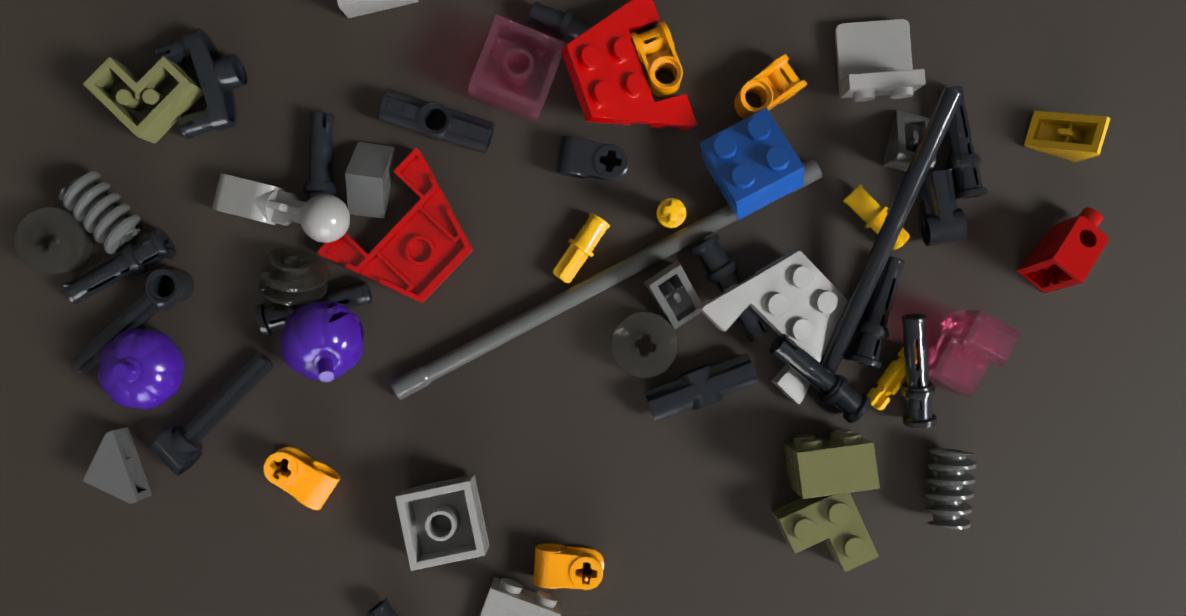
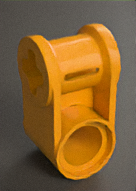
[630,21,683,98]
[734,54,807,119]
[264,446,341,510]
[533,543,605,590]

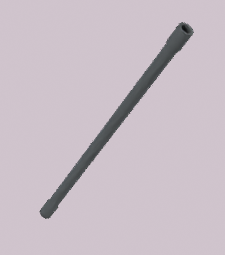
[390,158,822,400]

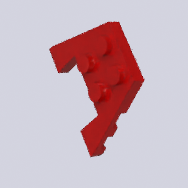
[561,0,698,130]
[317,148,474,303]

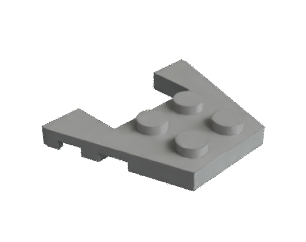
[697,250,848,405]

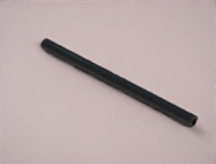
[820,88,963,374]

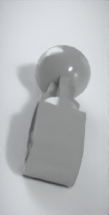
[212,173,350,243]

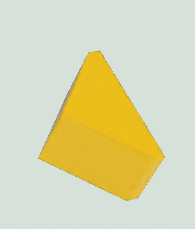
[1024,111,1110,162]

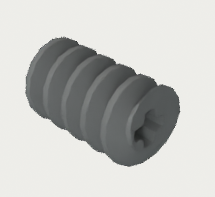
[59,171,142,254]
[923,448,977,529]

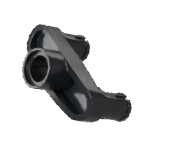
[155,28,248,139]

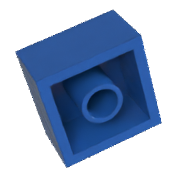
[700,108,804,220]

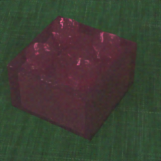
[468,14,567,123]

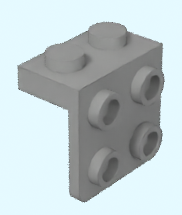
[835,19,926,102]
[480,577,563,616]

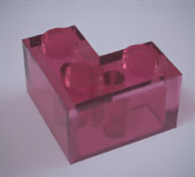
[928,310,1022,397]

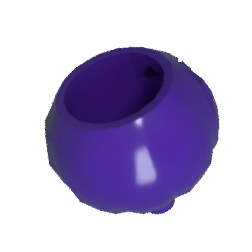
[280,301,364,382]
[98,327,185,410]

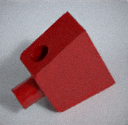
[1017,207,1109,293]

